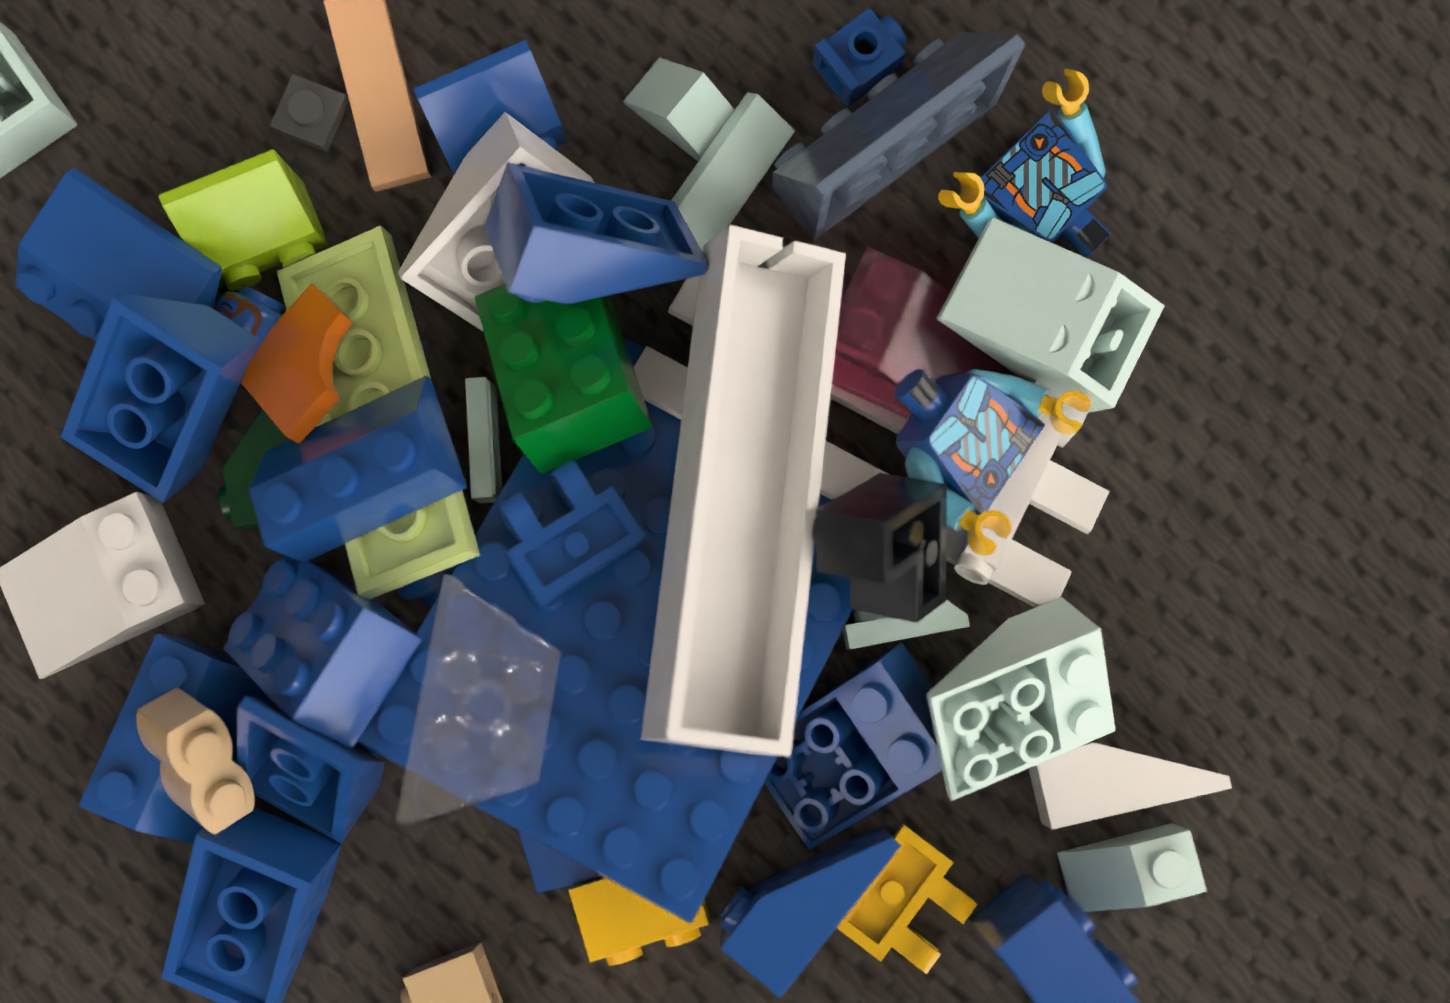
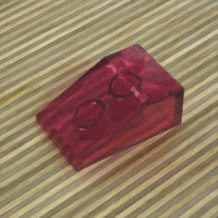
[832,246,1007,419]

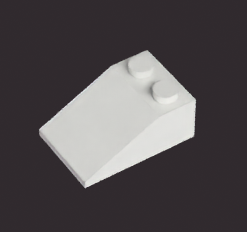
[398,112,594,332]
[0,492,206,679]

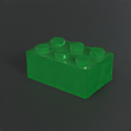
[474,284,653,474]

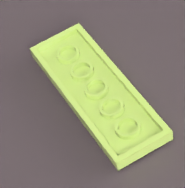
[277,226,480,599]

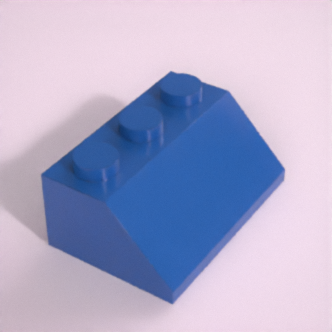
[15,168,222,341]
[61,293,260,503]
[249,376,467,562]
[79,634,273,844]

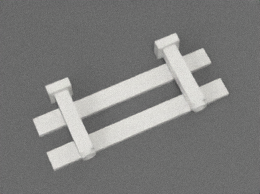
[634,247,1110,608]

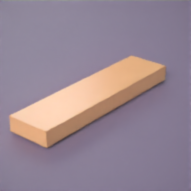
[323,0,431,192]

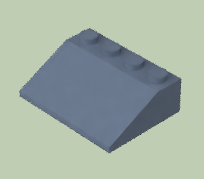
[772,32,1025,241]

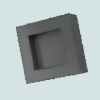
[270,74,349,153]

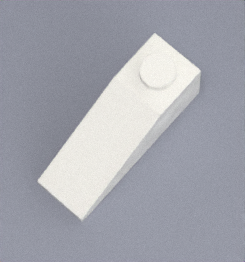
[1028,742,1232,829]

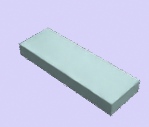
[671,92,795,252]

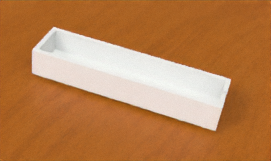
[641,225,846,756]

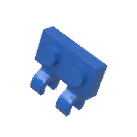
[498,459,646,608]

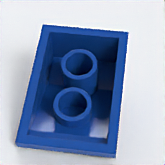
[484,162,709,304]
[237,697,385,844]
[161,807,342,1003]
[718,825,901,998]

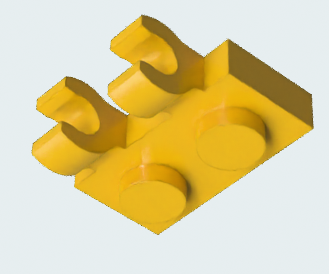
[837,824,978,974]

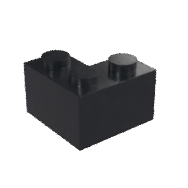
[812,473,947,623]

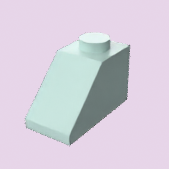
[1057,823,1207,912]

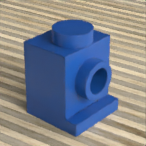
[812,8,906,108]

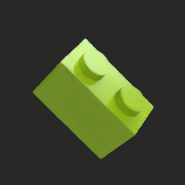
[158,149,328,291]

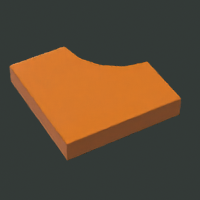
[241,283,353,444]

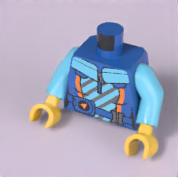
[938,69,1112,258]
[894,369,1091,556]

